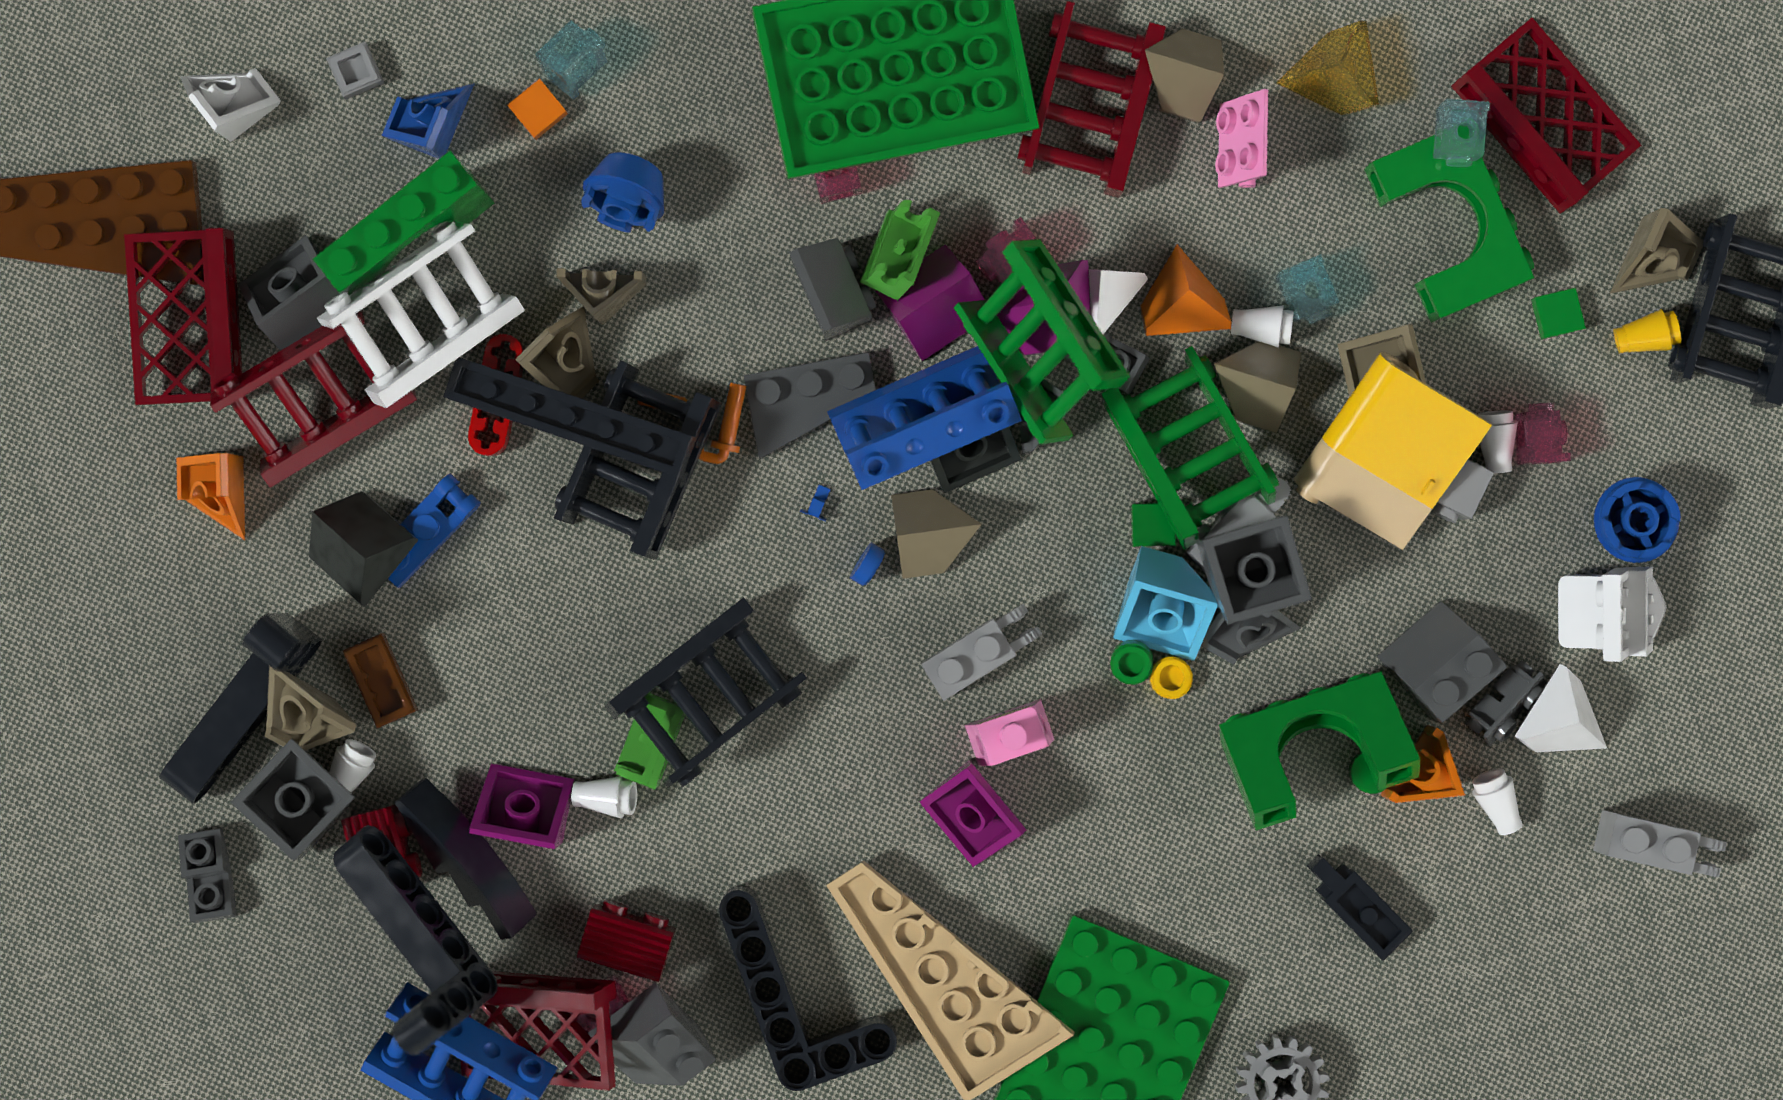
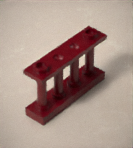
[1017,1,1166,198]
[210,309,417,488]

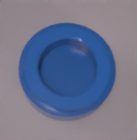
[850,542,885,586]

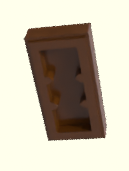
[343,633,418,728]

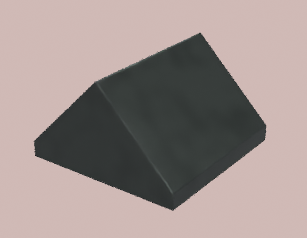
[930,427,1021,494]
[309,491,418,607]

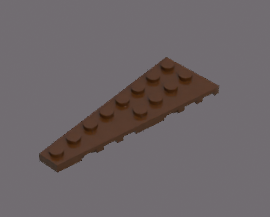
[0,160,204,287]

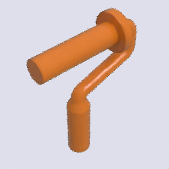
[638,382,747,464]

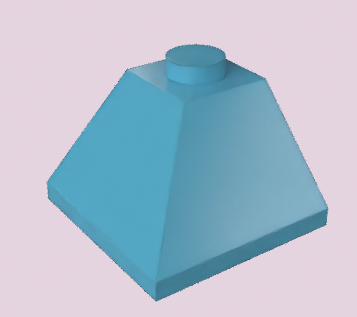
[1113,546,1218,661]

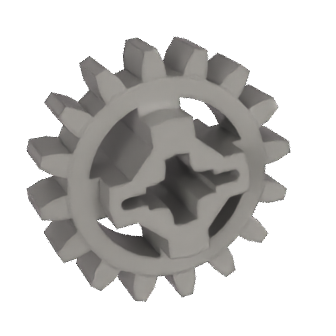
[1235,1034,1330,1100]

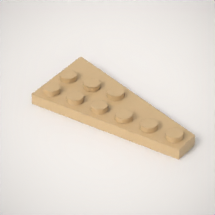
[826,861,1074,1100]

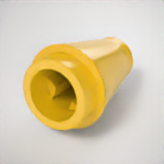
[1613,309,1681,354]

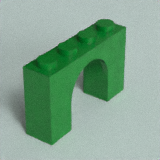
[1364,121,1534,323]
[313,151,495,295]
[1219,671,1420,831]

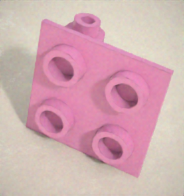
[1215,89,1268,188]

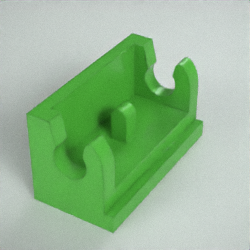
[860,200,940,301]
[614,693,685,790]

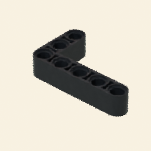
[159,613,323,804]
[333,825,498,1055]
[719,885,897,1091]

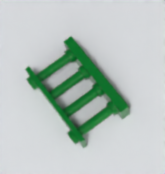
[954,239,1131,445]
[1101,346,1279,549]

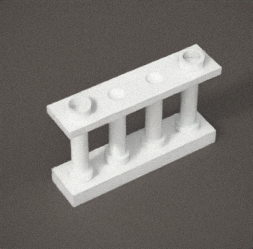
[317,220,525,408]

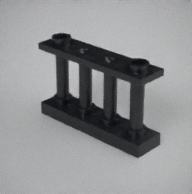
[1668,213,1783,409]
[554,360,722,560]
[604,597,807,788]

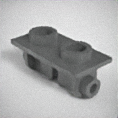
[1465,660,1546,747]

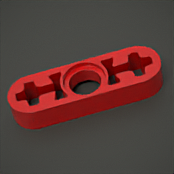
[468,334,525,457]

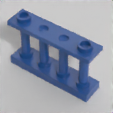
[827,346,1022,490]
[360,982,558,1100]

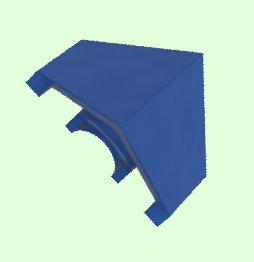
[382,83,475,159]

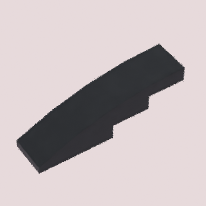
[395,778,537,940]

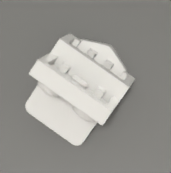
[1558,566,1667,662]

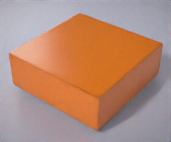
[507,79,568,140]

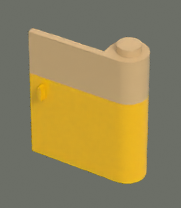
[1294,352,1492,550]

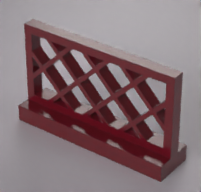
[1451,17,1642,214]
[124,228,243,405]
[460,971,617,1091]

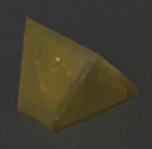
[1276,21,1379,115]

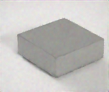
[326,42,384,100]

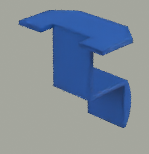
[800,485,830,522]

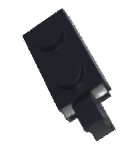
[1307,854,1413,961]

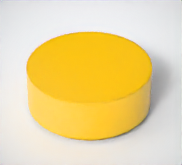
[1149,656,1193,699]

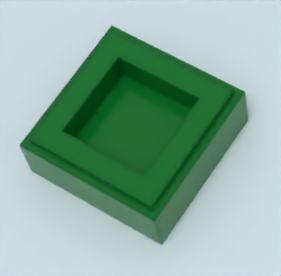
[1531,288,1586,340]
[1131,504,1176,547]

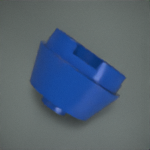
[581,152,664,233]
[1594,477,1681,563]

